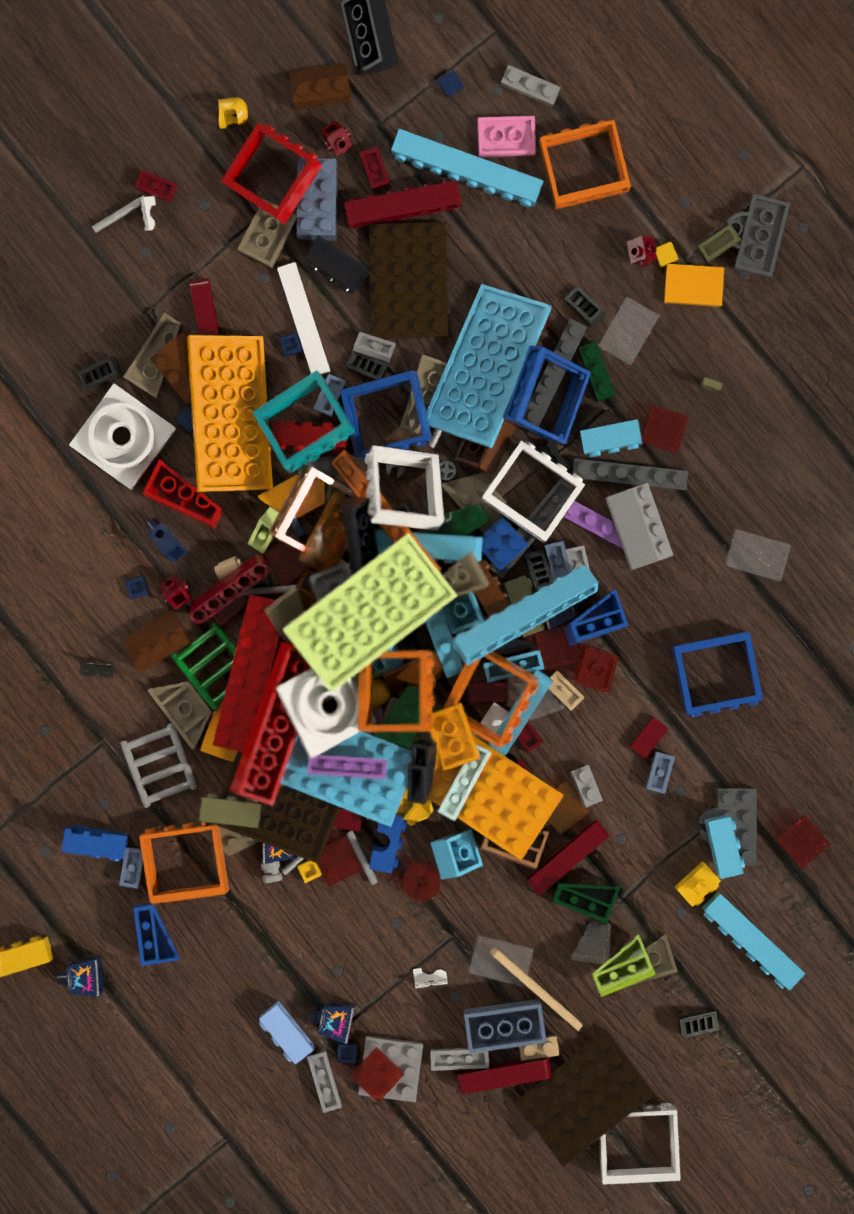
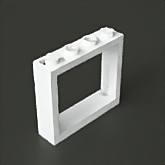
[481,441,585,543]
[365,446,444,530]
[599,1103,680,1184]

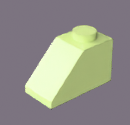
[248,507,279,554]

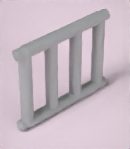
[120,723,198,808]

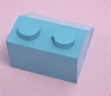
[441,592,485,634]
[431,829,483,879]

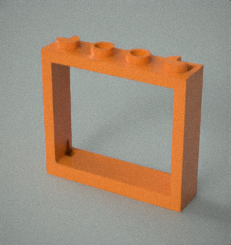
[539,120,631,209]
[358,651,435,732]
[443,651,540,748]
[139,822,229,904]

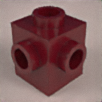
[320,120,352,156]
[627,236,657,267]
[160,575,192,610]

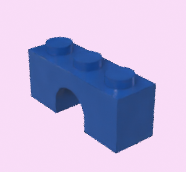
[369,812,407,874]

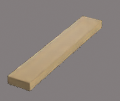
[490,947,582,1031]

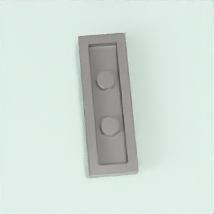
[500,65,561,107]
[430,1048,489,1071]
[307,1050,342,1113]

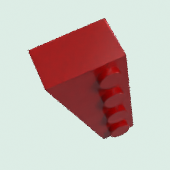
[269,421,348,454]
[143,459,223,530]

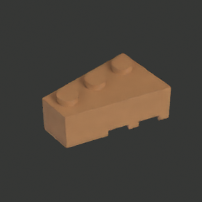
[480,831,549,869]

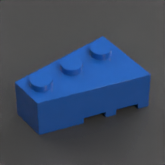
[563,589,629,646]
[61,824,130,861]
[134,902,180,966]

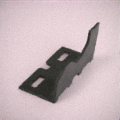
[539,442,573,477]
[78,662,114,677]

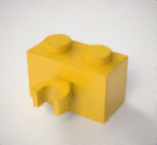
[674,861,721,907]

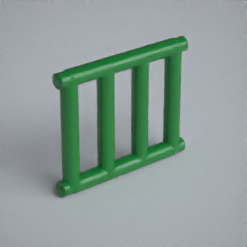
[171,621,237,711]

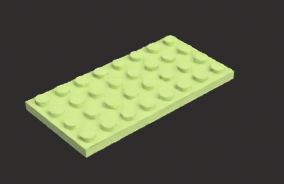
[283,533,457,692]

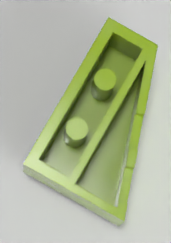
[592,934,655,997]

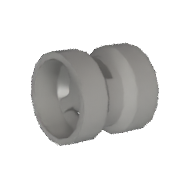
[261,861,282,883]

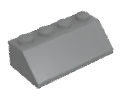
[605,483,674,570]

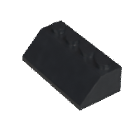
[341,0,399,76]
[340,497,378,576]

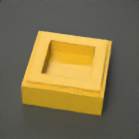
[656,242,679,268]
[297,860,322,883]

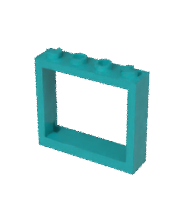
[252,370,355,473]

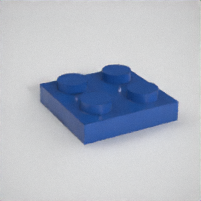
[481,517,529,572]

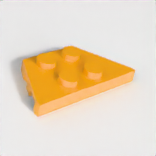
[258,475,325,518]

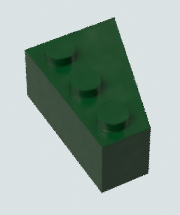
[425,503,492,536]
[373,685,420,748]
[550,884,620,923]

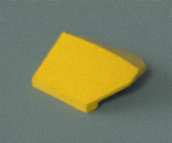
[397,787,433,826]

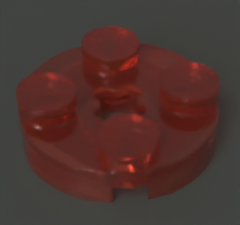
[403,862,441,901]

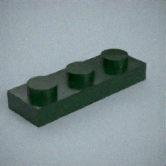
[578,341,616,402]

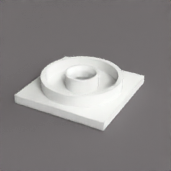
[69,384,177,490]
[276,668,377,758]

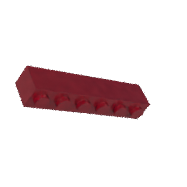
[344,179,462,230]

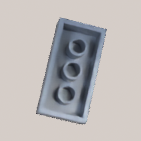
[297,158,337,241]
[464,999,547,1054]

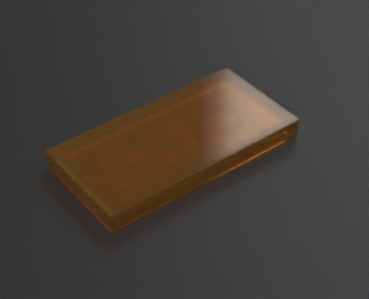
[298,491,347,572]

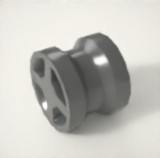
[439,461,456,481]

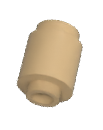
[214,556,243,580]

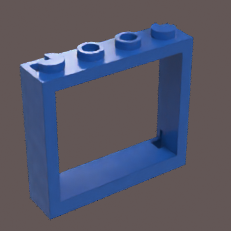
[504,345,591,444]
[340,371,432,461]
[671,632,763,717]

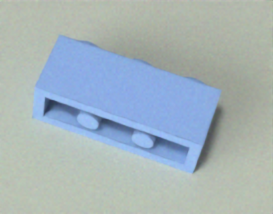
[259,1001,315,1065]

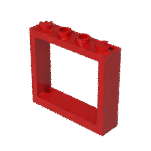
[221,122,323,224]

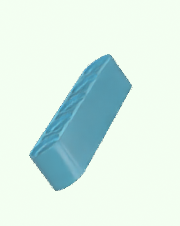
[489,670,553,756]

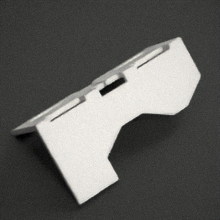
[139,196,156,231]
[413,968,448,988]

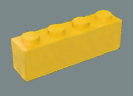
[0,935,54,977]

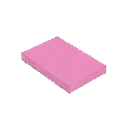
[477,116,536,157]

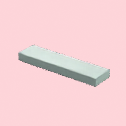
[438,744,491,821]

